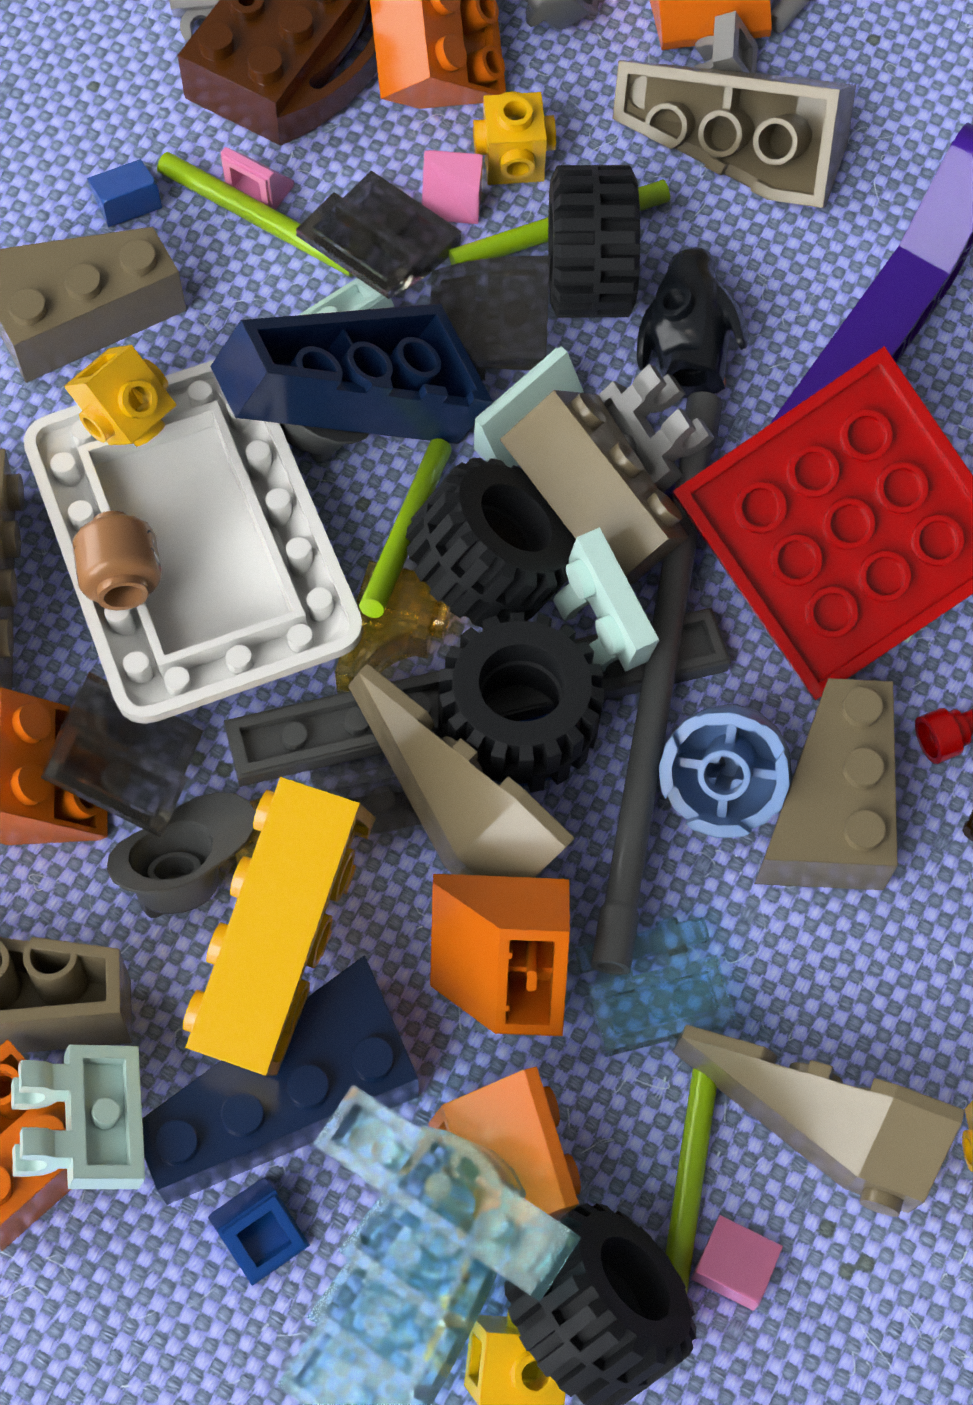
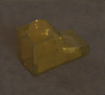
[335,560,451,694]

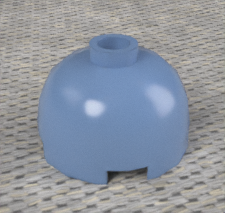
[659,704,792,838]

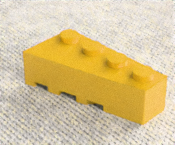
[183,777,376,1076]

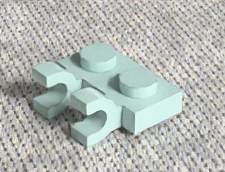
[553,527,659,672]
[11,1044,145,1189]

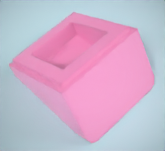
[220,147,294,210]
[691,1215,783,1311]

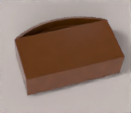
[177,0,378,146]

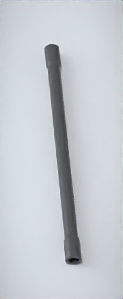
[590,391,723,975]

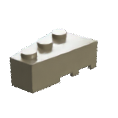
[0,227,186,383]
[500,390,689,584]
[754,678,898,890]

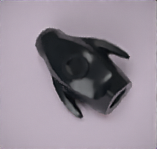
[637,247,750,398]

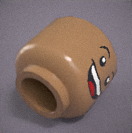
[73,511,161,611]

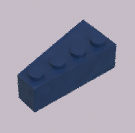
[210,303,493,444]
[142,955,419,1205]

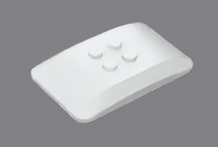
[23,359,363,724]

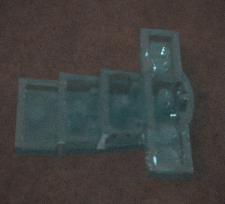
[276,1085,581,1405]

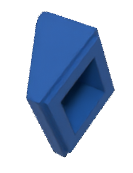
[87,159,162,228]
[208,1178,310,1286]

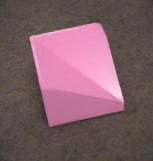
[422,150,483,224]

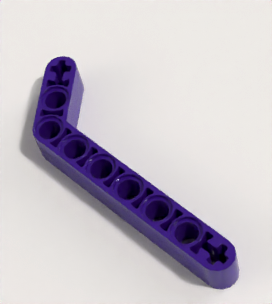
[769,122,973,425]

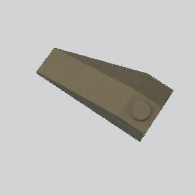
[612,60,856,208]
[348,663,574,878]
[673,1025,965,1217]

